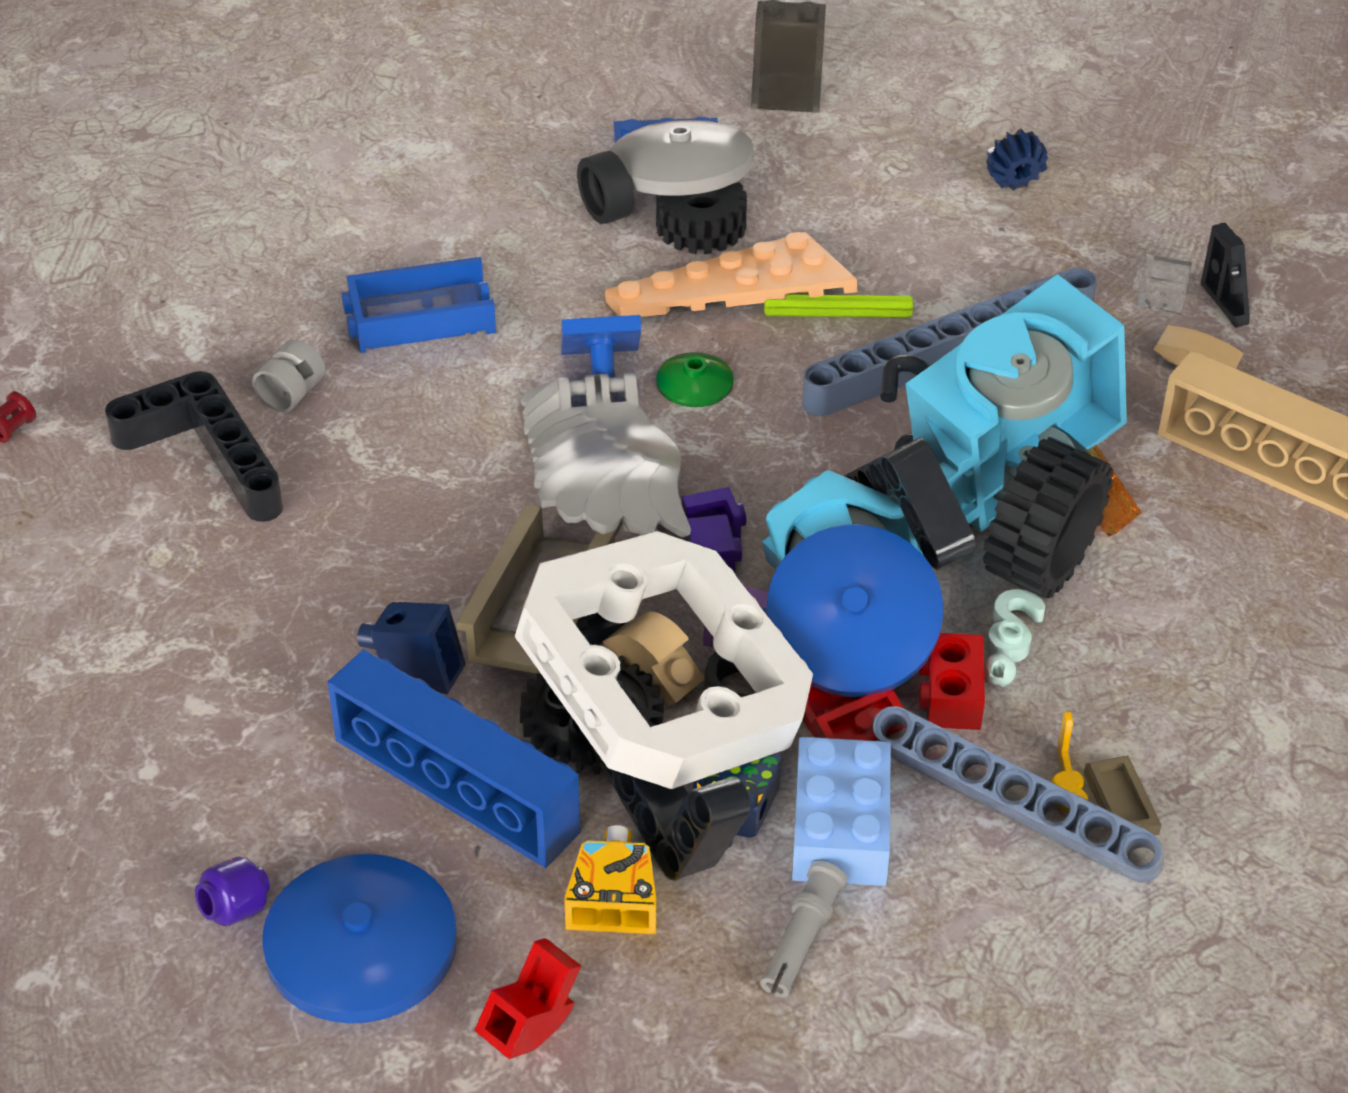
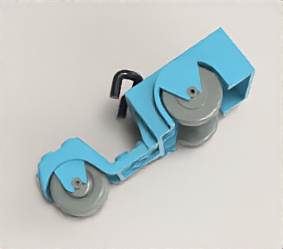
[762,274,1127,570]

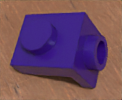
[682,487,747,541]

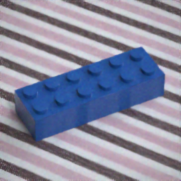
[327,649,580,868]

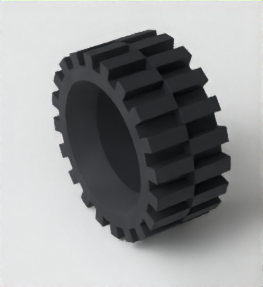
[983,437,1113,599]

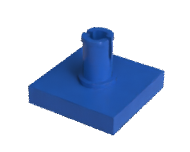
[561,315,641,377]

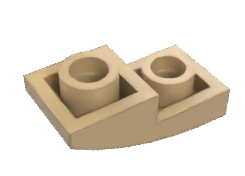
[1153,325,1244,369]

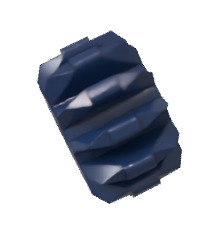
[986,129,1048,191]

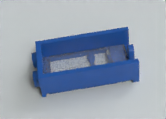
[341,257,496,353]

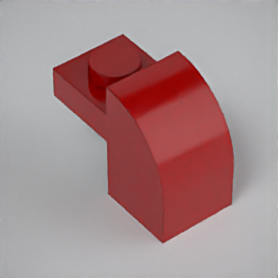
[474,938,582,1059]

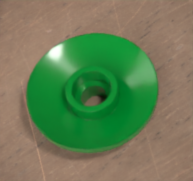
[656,352,734,407]

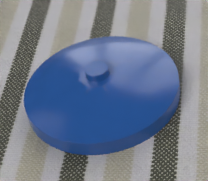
[766,524,943,697]
[262,854,457,1023]

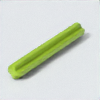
[764,294,913,318]

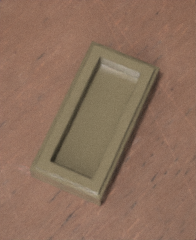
[1084,756,1161,836]

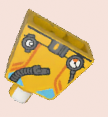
[564,825,656,934]

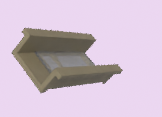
[456,504,622,674]

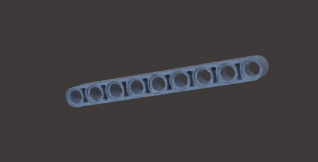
[802,268,1097,416]

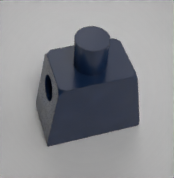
[357,602,466,694]

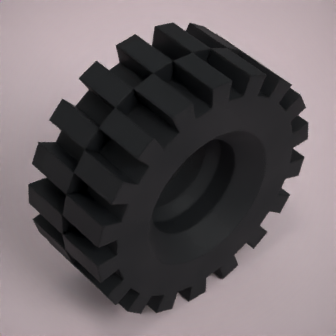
[656,182,747,254]

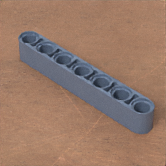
[873,706,1164,883]

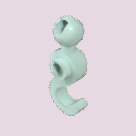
[984,589,1045,687]

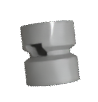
[252,340,326,412]

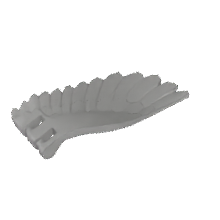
[521,371,691,537]

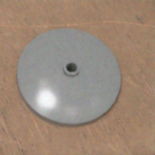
[610,120,754,196]

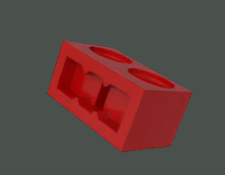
[919,633,985,730]

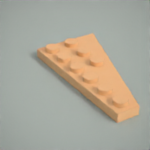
[605,232,857,317]

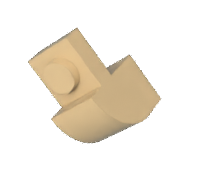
[603,612,704,706]

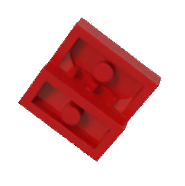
[802,686,907,741]

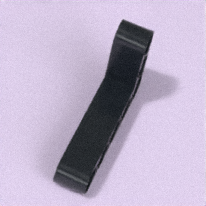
[105,371,283,522]
[844,438,976,570]
[578,679,750,881]

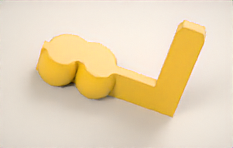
[1050,712,1088,812]

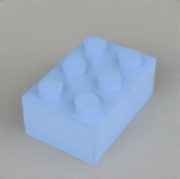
[792,737,891,886]

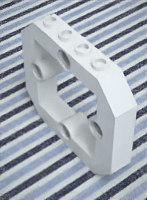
[515,531,813,789]

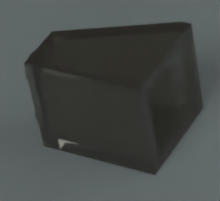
[751,0,826,113]

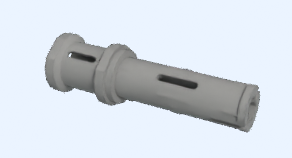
[760,861,848,998]

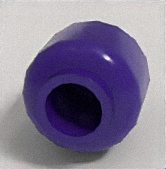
[195,856,270,926]

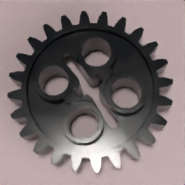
[520,655,664,774]

